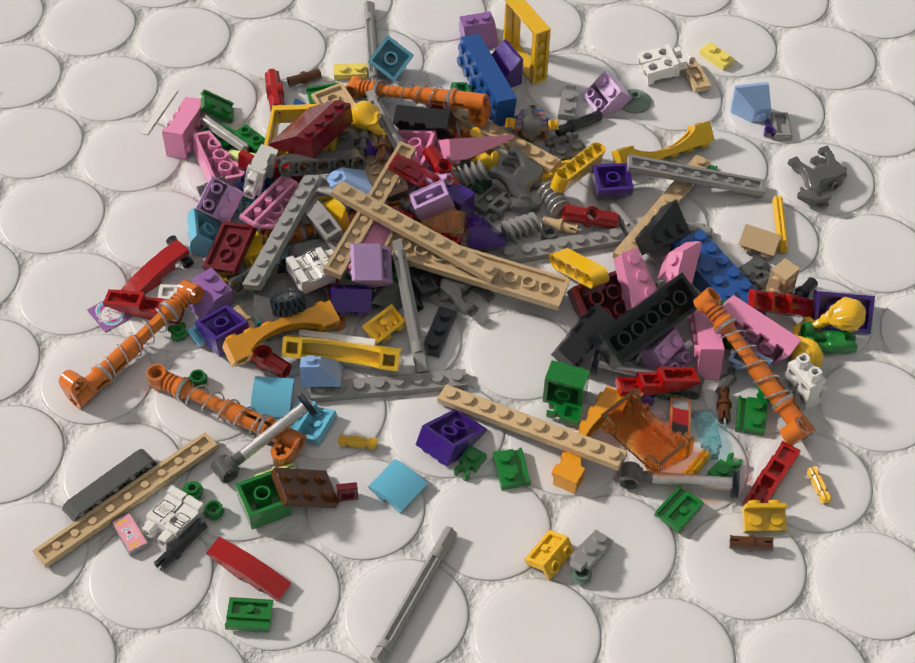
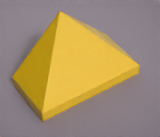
[321,199,350,233]

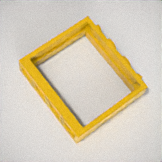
[503,0,551,85]
[264,104,338,158]

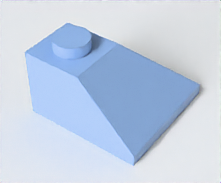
[730,82,771,123]
[326,167,372,211]
[299,355,344,387]

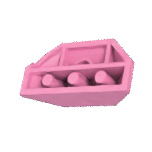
[239,175,298,229]
[658,241,702,285]

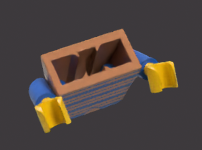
[505,105,559,142]

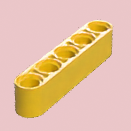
[550,142,606,193]
[549,248,609,289]

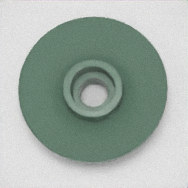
[622,89,651,114]

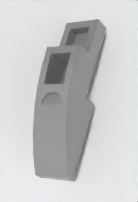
[304,198,344,251]

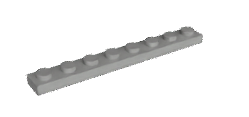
[627,154,765,197]
[242,174,322,291]
[481,227,625,263]
[310,369,468,402]

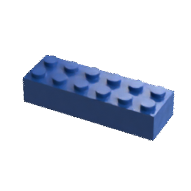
[457,33,517,126]
[670,229,766,316]

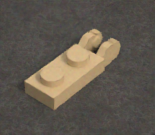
[682,57,711,93]

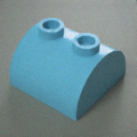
[367,35,414,82]
[187,208,222,256]

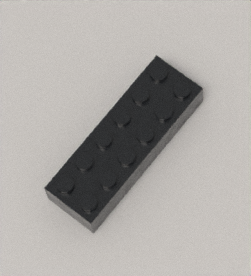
[590,272,699,370]

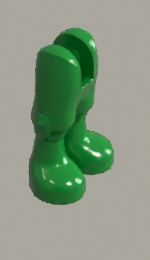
[800,321,858,354]

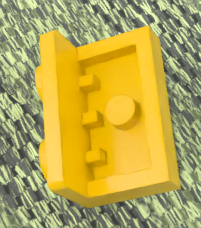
[362,304,406,344]

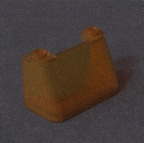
[601,387,695,474]

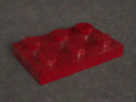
[202,221,257,275]

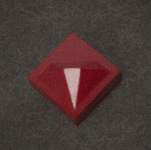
[336,482,358,502]

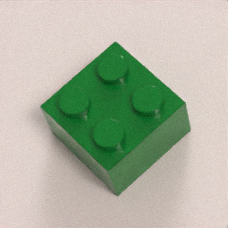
[542,360,590,406]
[235,470,291,530]

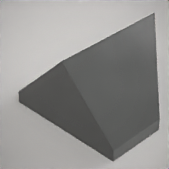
[371,280,403,311]

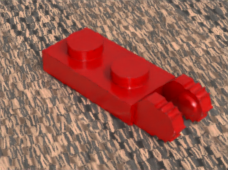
[388,152,440,187]

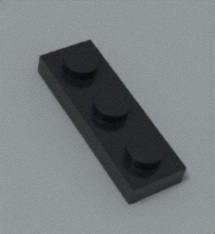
[424,306,457,358]

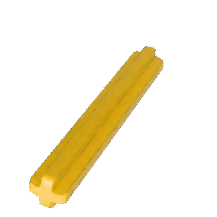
[772,196,789,253]

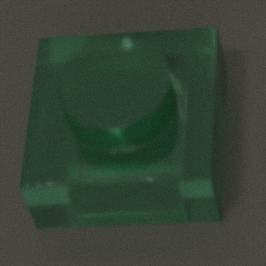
[467,179,493,194]

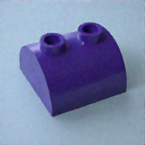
[592,163,634,198]

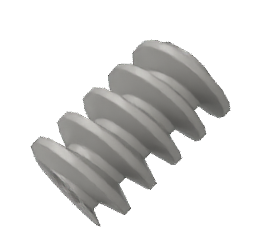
[451,159,489,186]
[538,181,570,219]
[501,212,541,243]

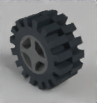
[269,289,307,318]

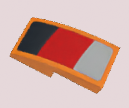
[669,398,690,441]

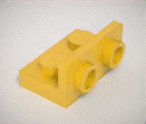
[742,500,788,532]
[524,530,574,580]

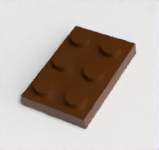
[271,467,339,508]

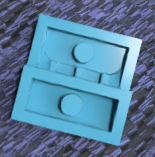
[250,376,294,419]
[290,400,338,445]
[368,459,428,513]

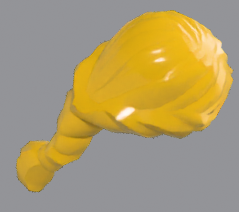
[351,100,392,148]
[469,127,501,173]
[801,297,866,332]
[789,324,823,368]

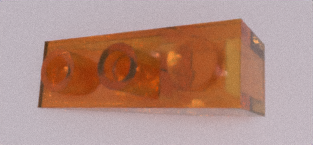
[419,210,468,237]

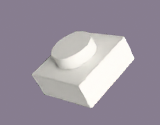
[157,284,178,300]

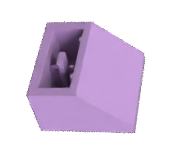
[582,70,632,116]
[196,176,244,222]
[410,178,455,222]
[350,243,393,288]
[639,328,694,371]

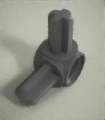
[522,106,541,145]

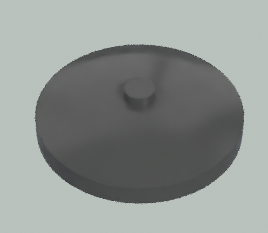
[253,273,328,336]

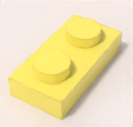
[699,42,735,70]
[334,63,367,80]

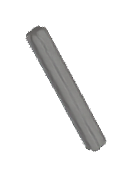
[200,115,249,151]

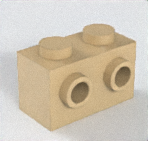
[738,224,782,258]
[765,258,800,295]

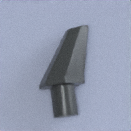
[715,367,737,393]

